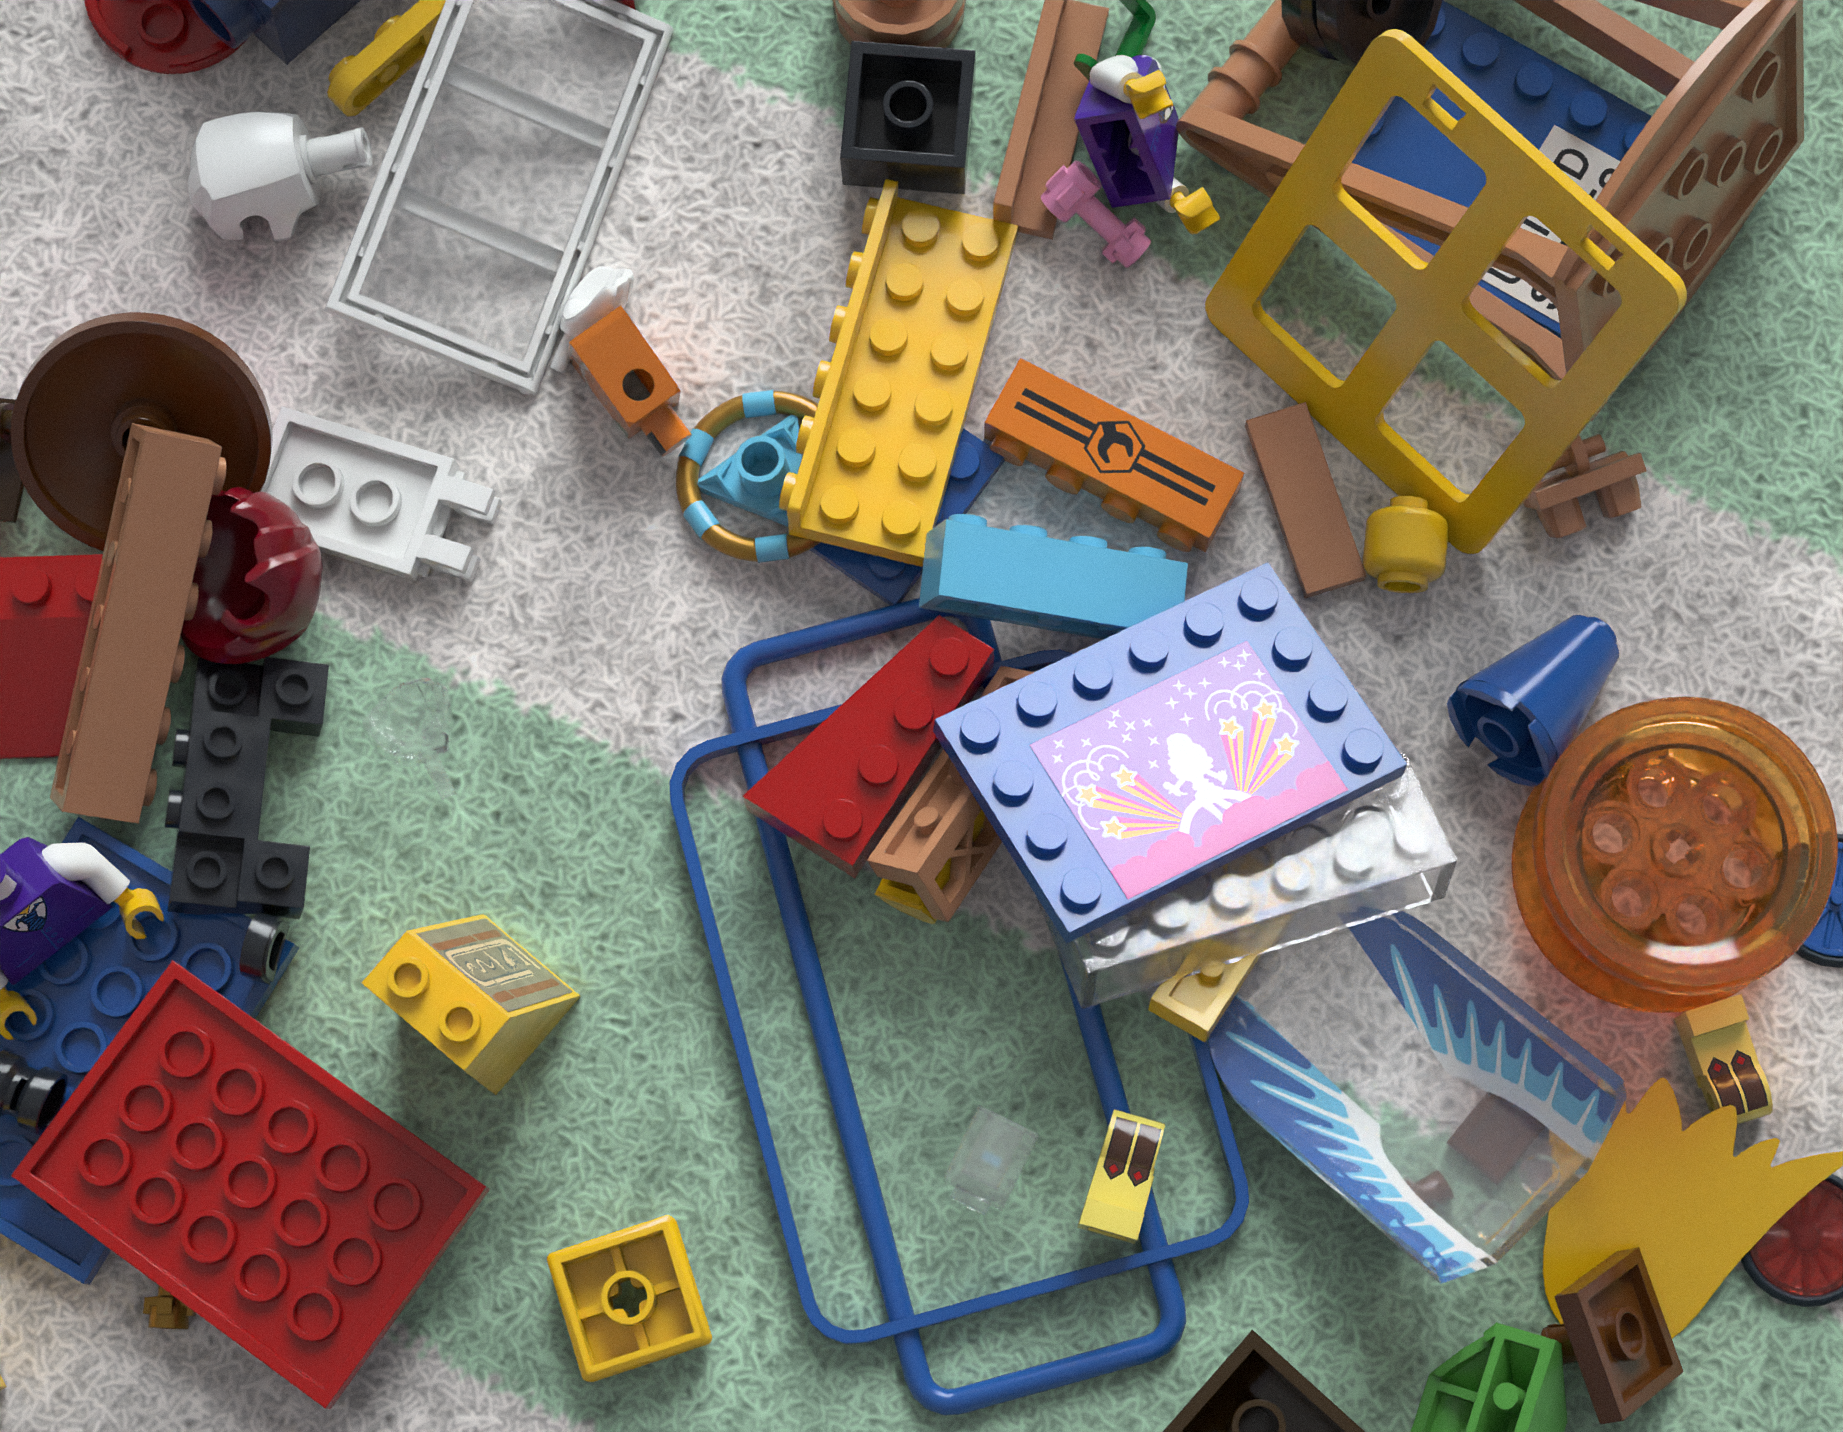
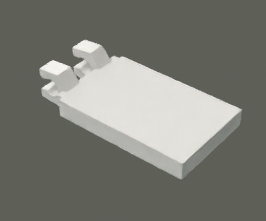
[261,406,502,582]

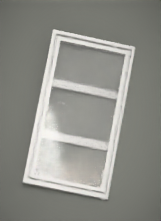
[324,0,674,395]

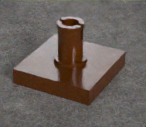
[1541,1247,1684,1424]

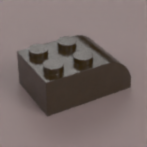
[1162,1330,1365,1432]

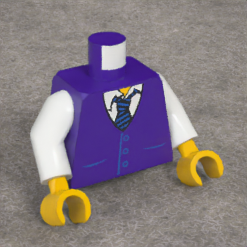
[1074,55,1221,234]
[0,837,164,1040]

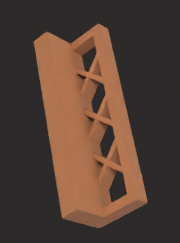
[993,0,1109,240]
[867,666,1034,922]

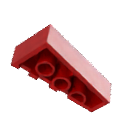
[742,615,994,878]

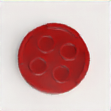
[84,0,247,74]

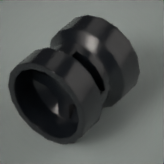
[0,1049,68,1135]

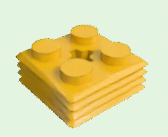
[547,1215,712,1382]

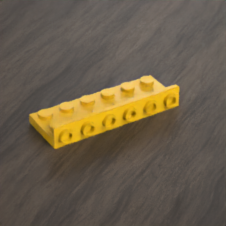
[779,179,1018,567]

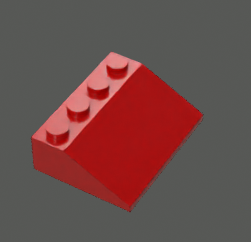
[0,554,103,759]

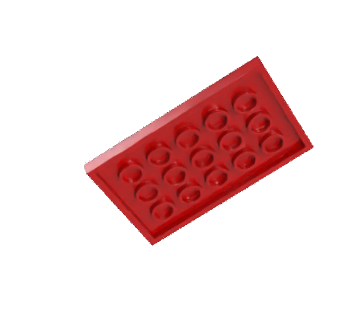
[11,960,490,1410]

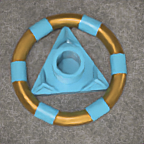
[676,390,821,563]

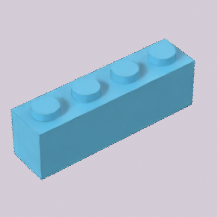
[919,514,1188,640]

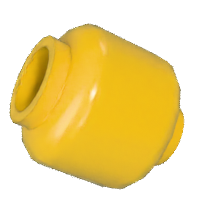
[1363,496,1449,593]

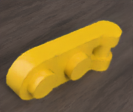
[327,0,446,117]

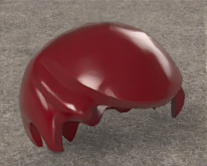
[180,487,323,664]

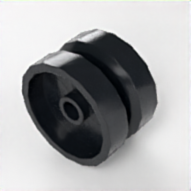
[1281,0,1442,67]

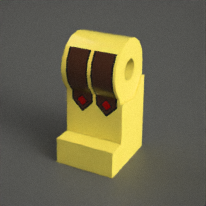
[1674,994,1773,1125]
[1077,1109,1165,1244]

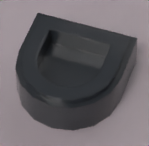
[239,912,290,985]

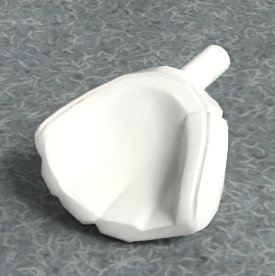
[550,267,634,373]

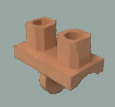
[1523,434,1647,538]

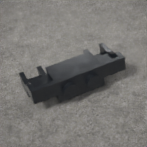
[164,657,329,919]

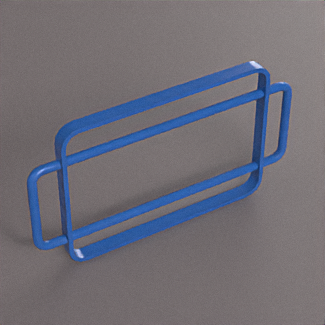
[669,598,1249,1416]

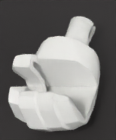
[188,112,373,241]

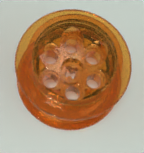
[1511,696,1838,1013]

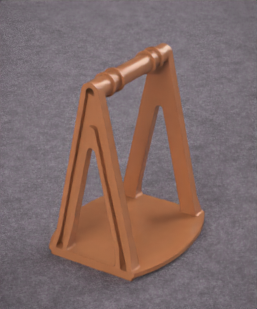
[1176,0,1804,421]

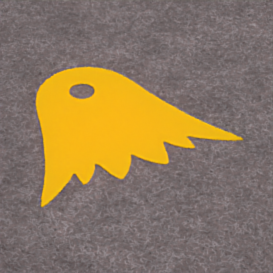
[1543,1027,1843,1339]

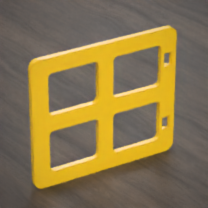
[1205,29,1687,554]

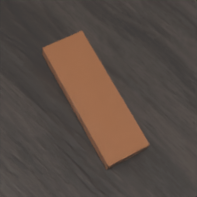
[1245,402,1367,599]

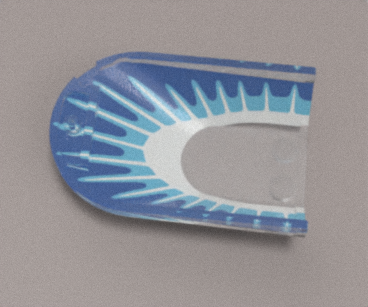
[1208,899,1627,1284]

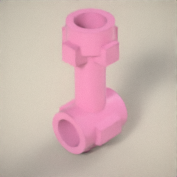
[1041,160,1151,268]

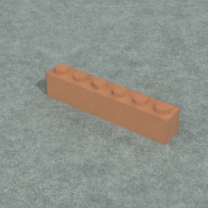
[50,423,226,824]

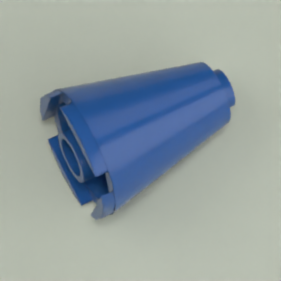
[1447,615,1619,787]

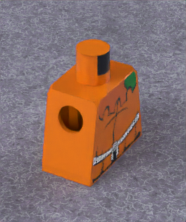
[569,305,692,457]

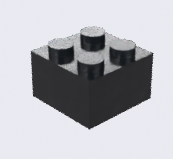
[840,41,976,194]

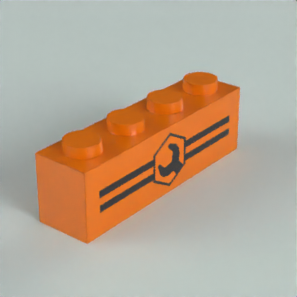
[984,358,1245,553]

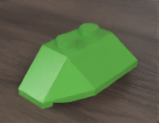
[1411,1322,1567,1432]

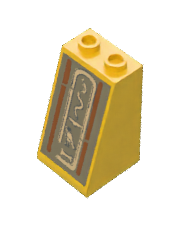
[362,914,581,1095]

